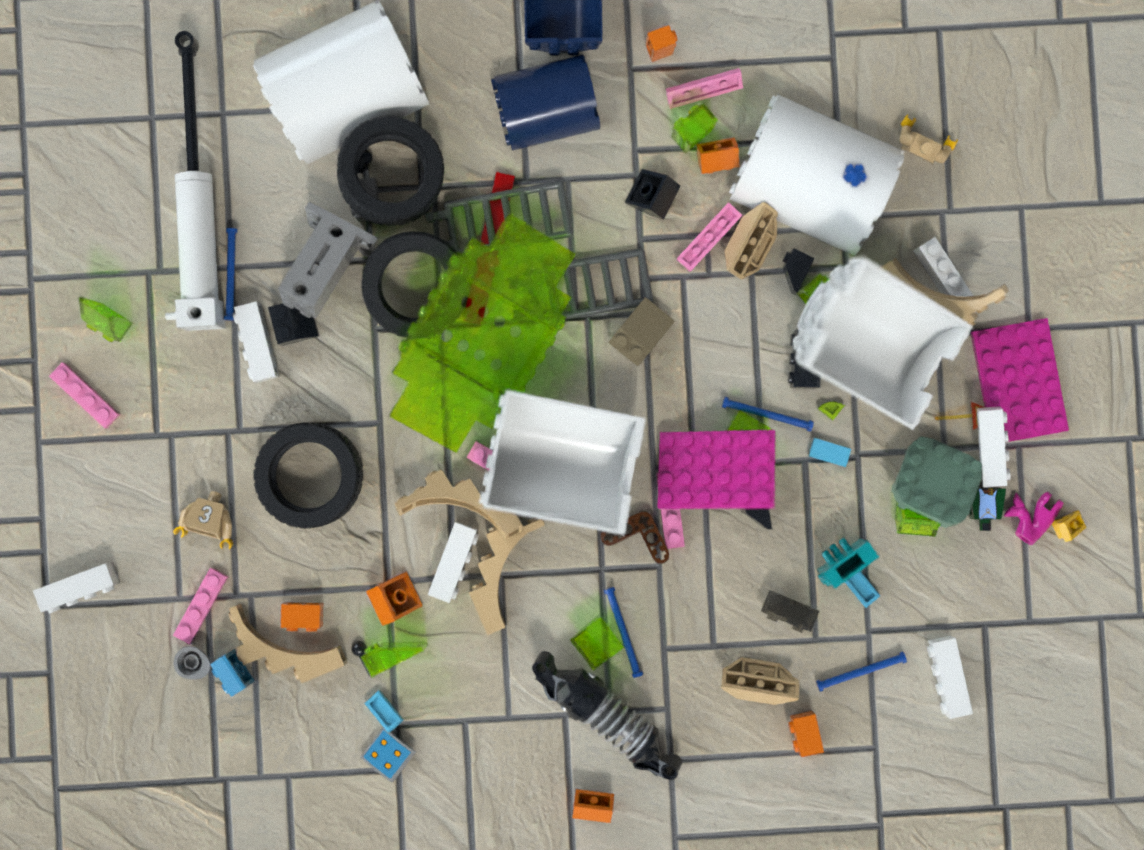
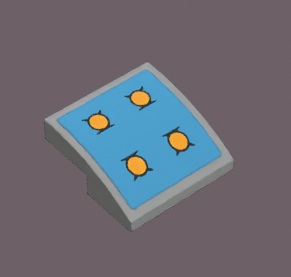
[361,727,416,782]

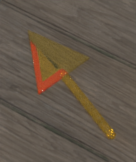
[935,402,986,430]

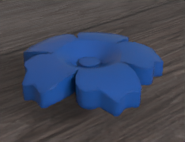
[843,163,868,188]

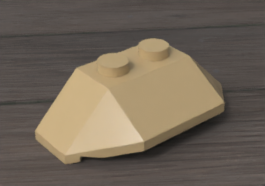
[725,202,778,280]
[721,657,800,705]

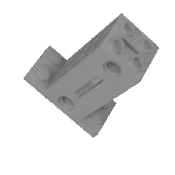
[278,202,378,319]

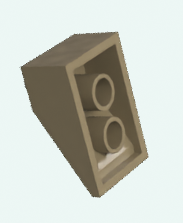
[608,297,675,367]

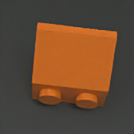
[366,571,423,626]

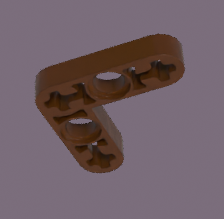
[601,511,669,564]

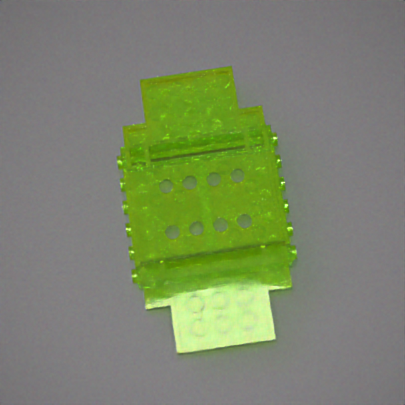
[389,213,576,453]

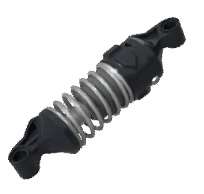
[532,651,682,780]

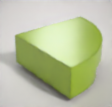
[817,401,845,421]

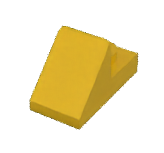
[1052,510,1087,542]

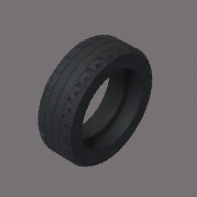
[337,116,444,226]
[361,231,469,339]
[253,422,363,529]

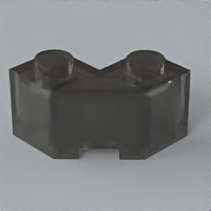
[761,590,820,633]

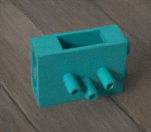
[816,538,879,589]

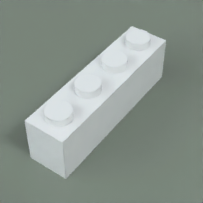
[913,237,973,297]
[233,301,280,383]
[977,406,1010,487]
[428,521,479,603]
[33,562,120,614]
[927,636,973,719]

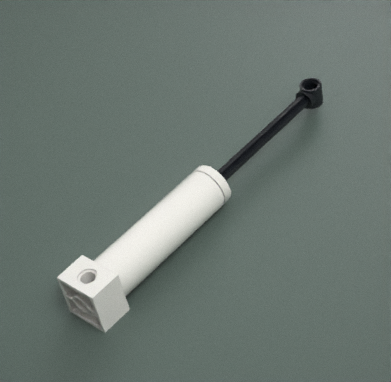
[165,31,226,331]

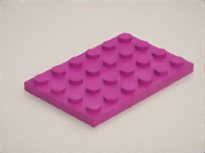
[970,318,1069,442]
[657,430,776,509]

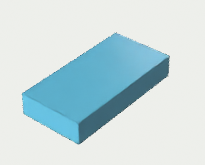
[808,438,851,467]
[844,571,880,608]
[364,690,404,733]

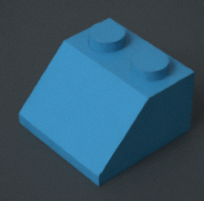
[210,649,255,697]

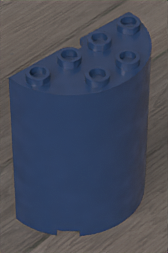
[524,0,603,56]
[491,54,600,151]

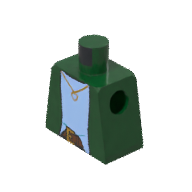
[968,488,1006,531]

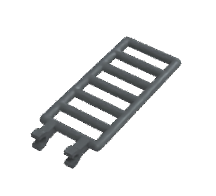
[425,181,573,257]
[507,248,653,324]

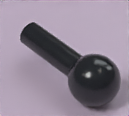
[351,641,375,676]

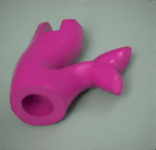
[1004,492,1064,545]

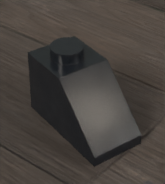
[782,248,815,295]

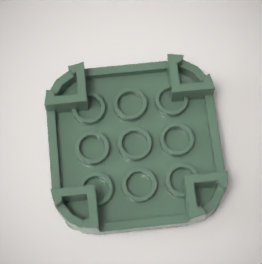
[891,436,982,528]

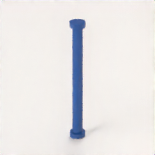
[224,228,238,321]
[722,397,814,432]
[603,587,644,678]
[816,651,907,692]

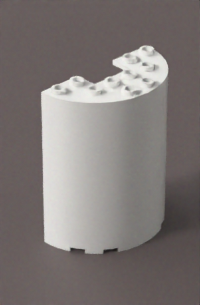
[253,0,429,164]
[729,94,905,255]
[794,257,972,430]
[479,390,646,535]

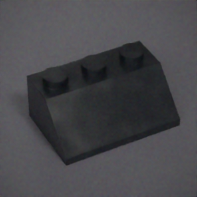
[788,329,821,389]

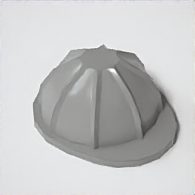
[173,646,211,679]

